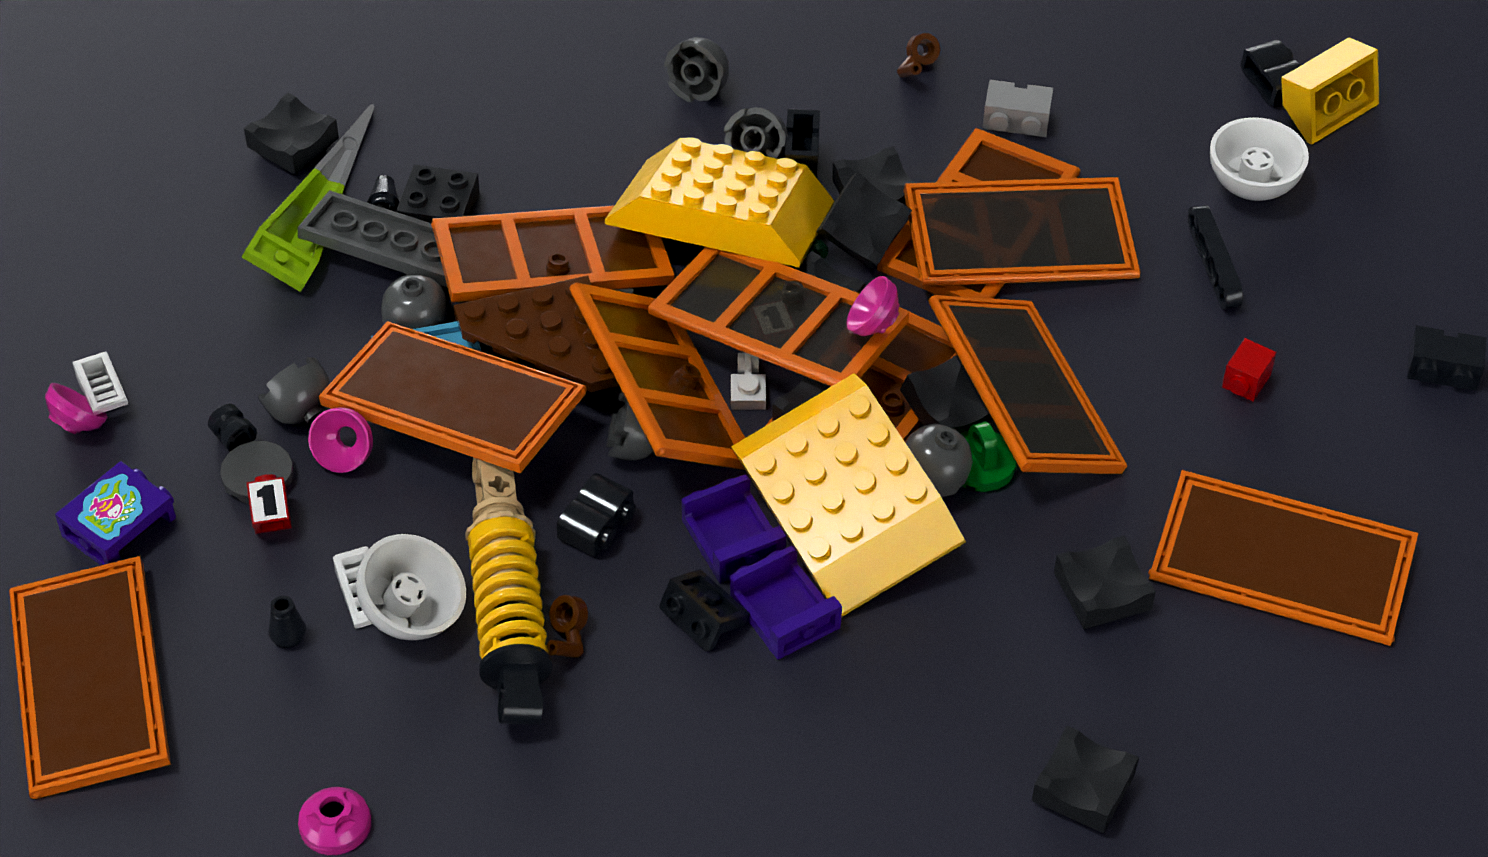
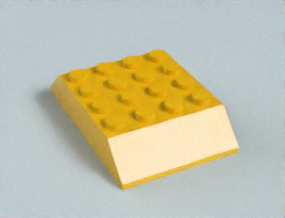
[605,138,834,268]
[731,373,966,617]

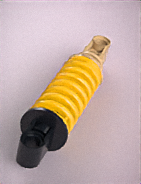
[465,457,552,725]

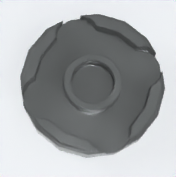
[220,441,294,504]

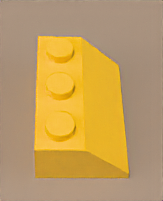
[1281,37,1379,145]

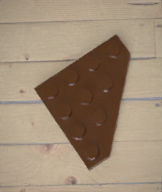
[454,276,619,392]

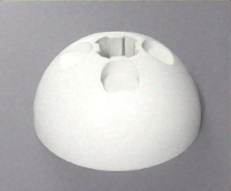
[1210,117,1309,201]
[357,534,466,640]

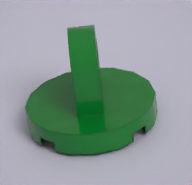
[961,421,1017,492]

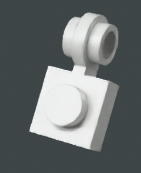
[731,353,766,410]

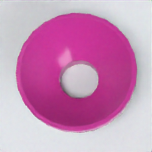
[847,276,900,336]
[45,383,108,434]
[308,407,373,473]
[298,787,372,855]

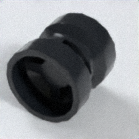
[208,403,257,452]

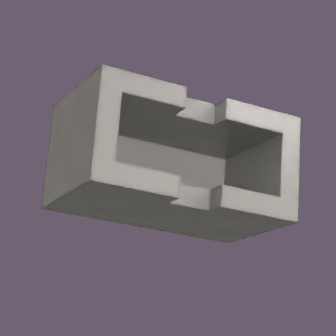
[983,80,1053,137]

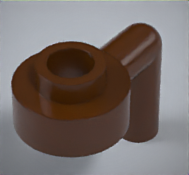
[897,33,940,78]
[547,595,588,658]

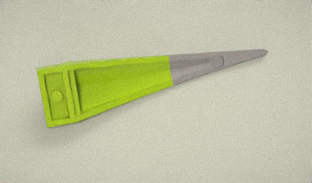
[241,104,374,292]

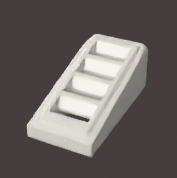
[73,351,128,415]
[333,546,372,629]

